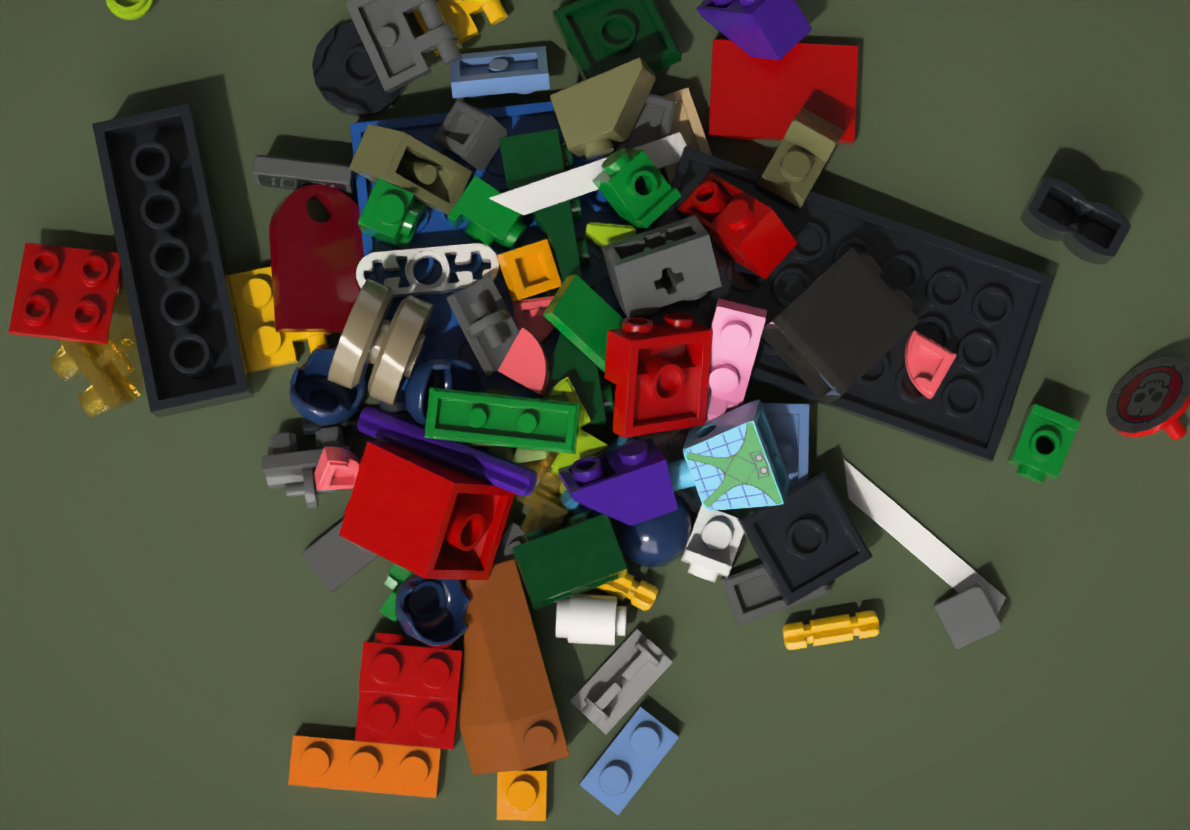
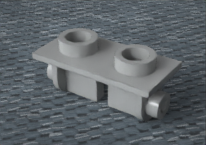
[570,629,673,735]

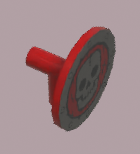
[1106,356,1190,440]

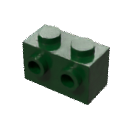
[512,511,628,610]

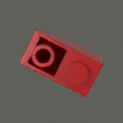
[678,173,797,279]

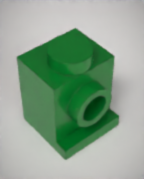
[592,148,682,228]
[447,176,528,250]
[358,178,426,250]
[1007,404,1081,484]

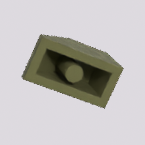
[550,57,656,161]
[349,124,472,215]

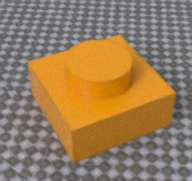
[497,239,562,302]
[496,770,547,821]

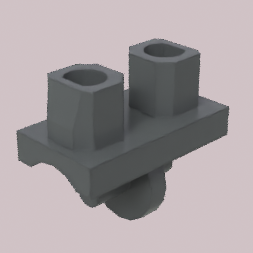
[446,276,519,378]
[261,426,351,510]

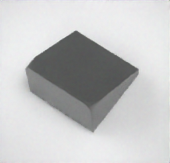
[432,99,507,171]
[933,583,1003,650]

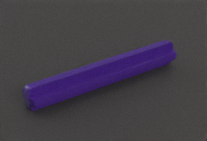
[357,407,538,496]

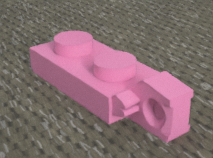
[705,298,767,422]

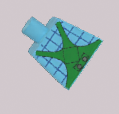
[667,399,790,511]

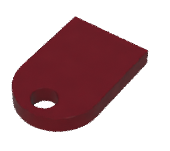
[269,184,367,333]

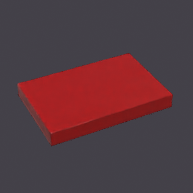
[708,39,858,145]

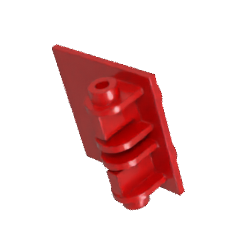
[8,243,123,345]

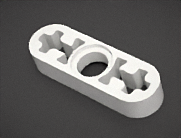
[356,243,499,298]

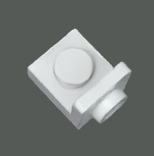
[681,505,744,583]

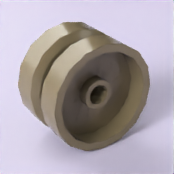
[328,279,434,405]

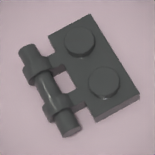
[345,0,462,93]

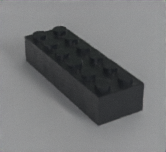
[92,103,255,417]

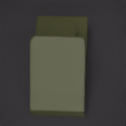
[758,107,844,208]

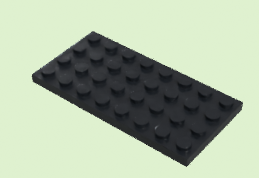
[625,146,1054,463]

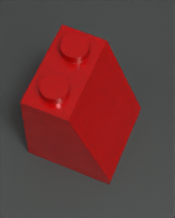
[339,442,515,580]

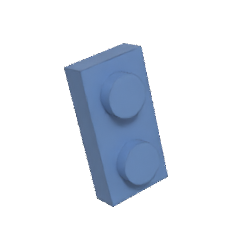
[450,46,550,99]
[762,403,809,490]
[579,707,679,815]

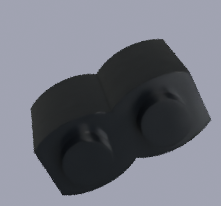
[1020,178,1131,265]

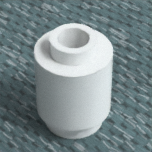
[556,594,627,645]

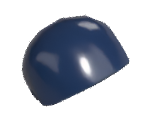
[289,348,366,426]
[405,355,481,426]
[616,495,691,567]
[395,573,471,646]

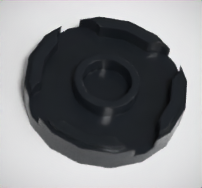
[312,20,406,117]

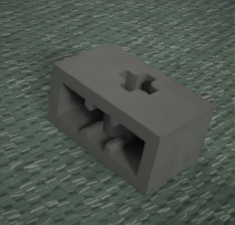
[602,215,722,318]

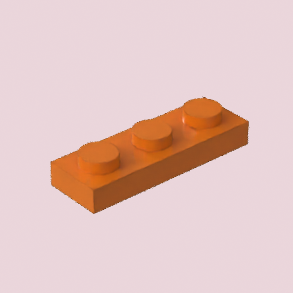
[288,735,442,798]

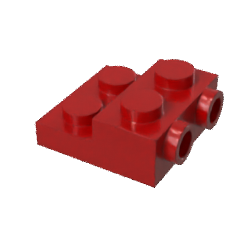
[604,312,713,438]
[355,633,463,750]

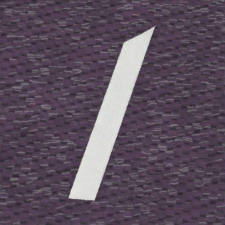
[489,132,687,215]
[844,459,1006,615]

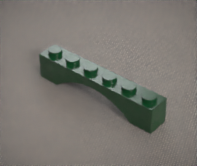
[499,129,614,429]

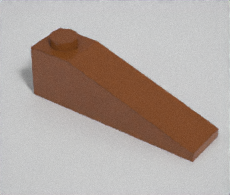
[460,558,570,775]

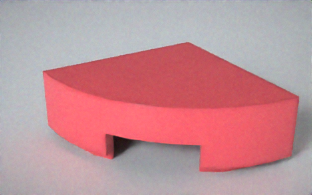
[512,296,555,343]
[498,327,550,397]
[905,330,956,399]
[313,447,360,490]

